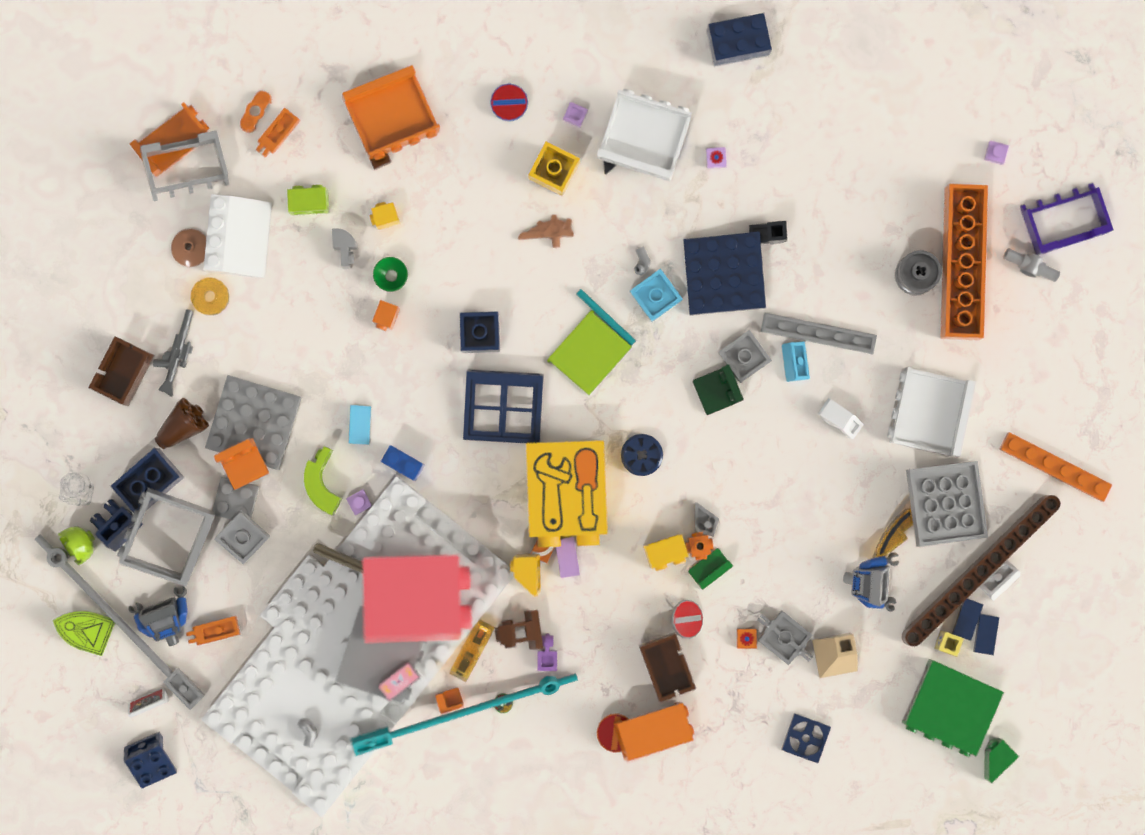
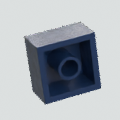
[460,311,500,353]

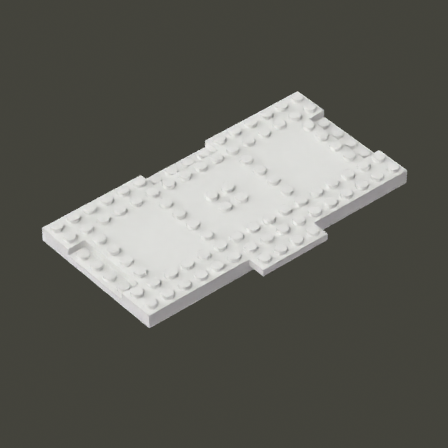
[201,476,514,817]

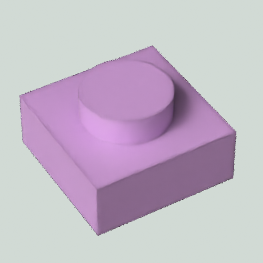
[984,141,1009,165]
[346,489,372,515]

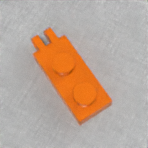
[256,107,300,157]
[186,616,241,646]

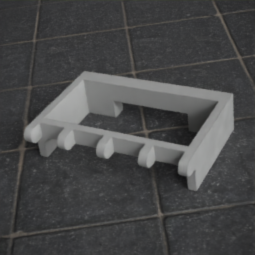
[140,130,229,201]

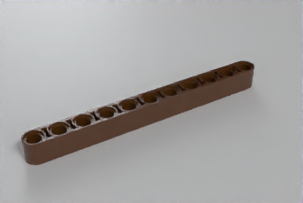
[901,495,1061,647]

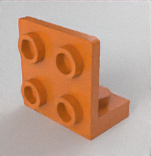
[214,439,269,490]

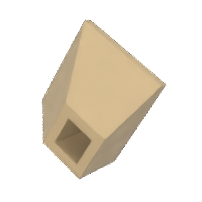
[812,633,858,678]

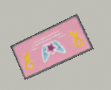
[377,662,421,702]

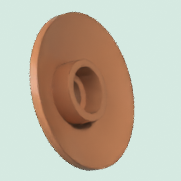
[171,229,206,267]

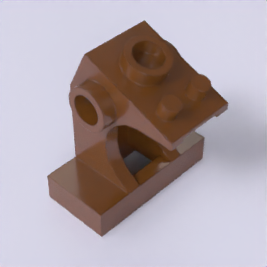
[495,610,543,650]

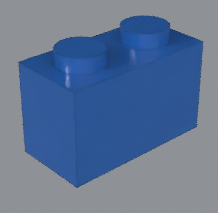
[380,445,425,481]

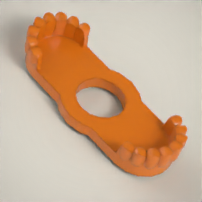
[240,91,272,133]

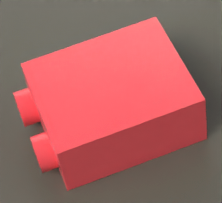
[363,555,472,643]

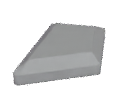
[694,502,719,537]

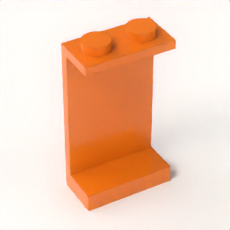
[129,102,210,177]
[613,702,694,762]

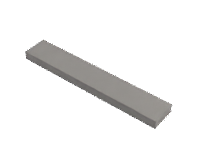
[760,313,877,354]

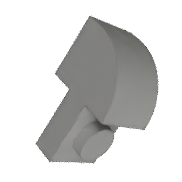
[332,228,358,269]

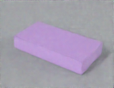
[556,537,580,578]

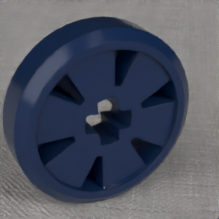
[621,434,663,476]

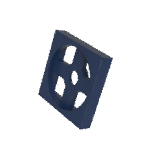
[781,713,831,763]

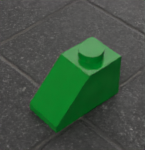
[984,737,1019,784]

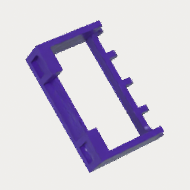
[1020,183,1114,255]

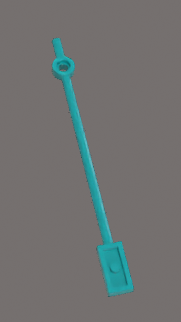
[350,673,578,756]

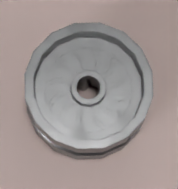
[895,250,942,295]

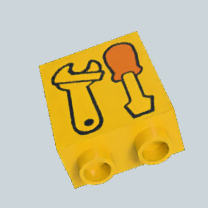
[526,440,608,547]

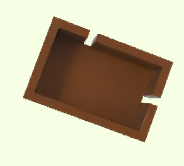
[88,336,155,406]
[639,632,696,702]

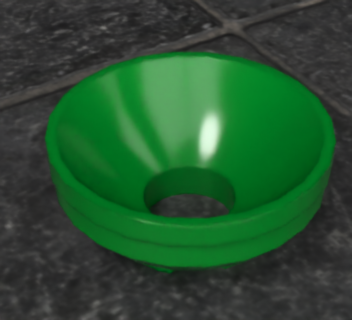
[373,257,408,292]

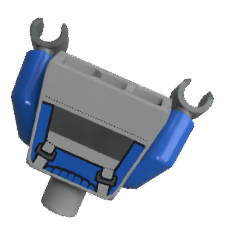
[843,552,899,612]

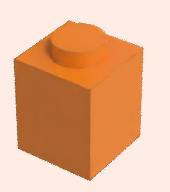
[372,300,400,331]

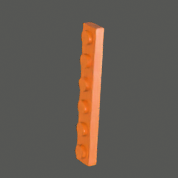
[999,432,1112,502]

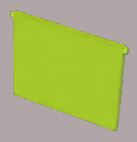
[547,310,632,395]

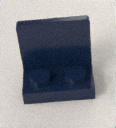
[124,732,177,788]

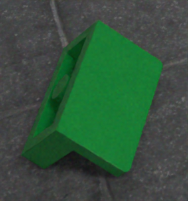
[688,548,734,590]

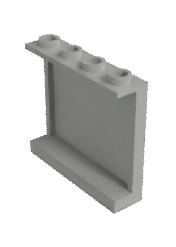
[335,606,427,704]

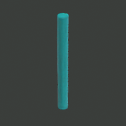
[576,289,636,346]

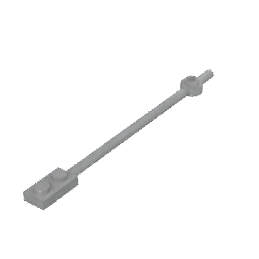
[34,534,205,710]

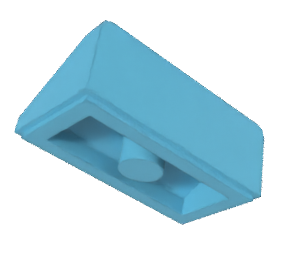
[782,342,810,382]
[349,405,371,445]

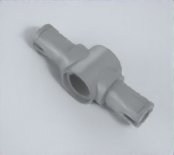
[1003,248,1061,282]

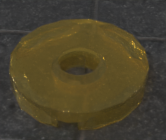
[190,277,230,316]

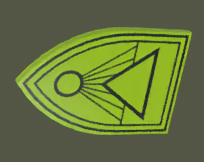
[53,611,115,656]

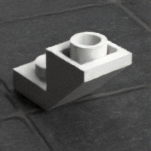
[818,398,863,440]

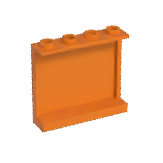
[342,65,440,160]

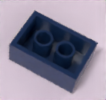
[706,13,772,67]
[110,448,185,513]

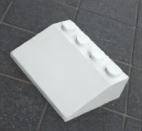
[203,194,272,278]

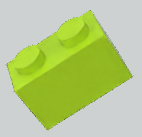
[287,185,329,215]

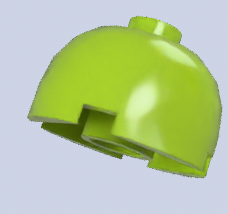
[58,526,95,566]

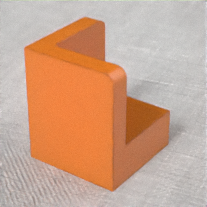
[435,687,464,714]

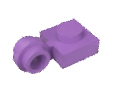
[538,633,557,671]

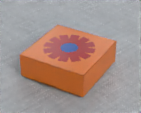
[737,629,757,649]

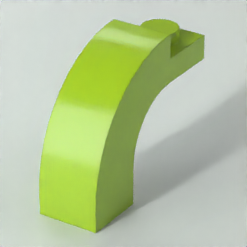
[304,446,343,515]

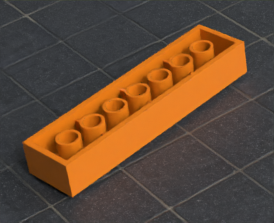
[940,184,988,340]

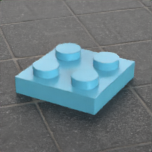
[629,268,683,322]

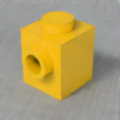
[369,202,400,230]

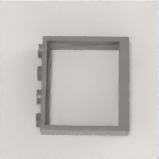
[117,488,215,586]

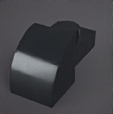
[749,221,788,244]

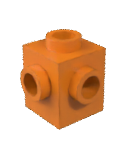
[685,532,714,560]

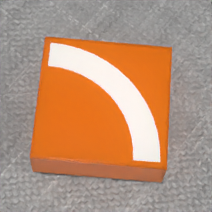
[530,539,555,563]

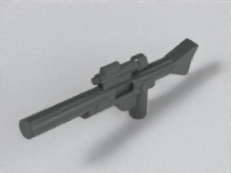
[153,309,194,397]

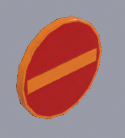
[597,714,629,753]

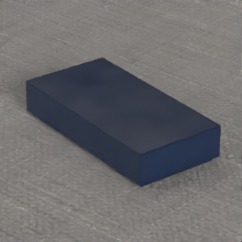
[952,599,984,641]
[973,614,1000,656]

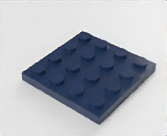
[683,232,766,316]

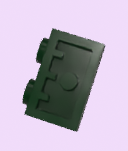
[692,364,744,415]

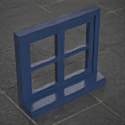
[463,369,544,443]

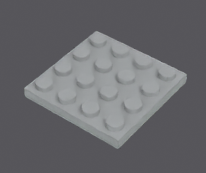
[205,375,302,470]
[906,461,988,547]

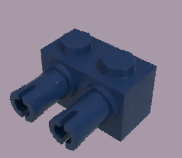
[90,499,143,552]

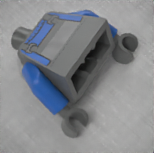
[128,586,188,646]

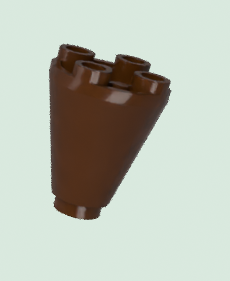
[155,398,209,449]

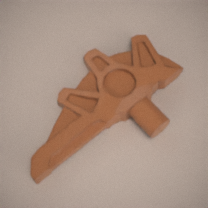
[518,215,574,248]

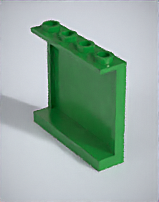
[902,659,1004,758]

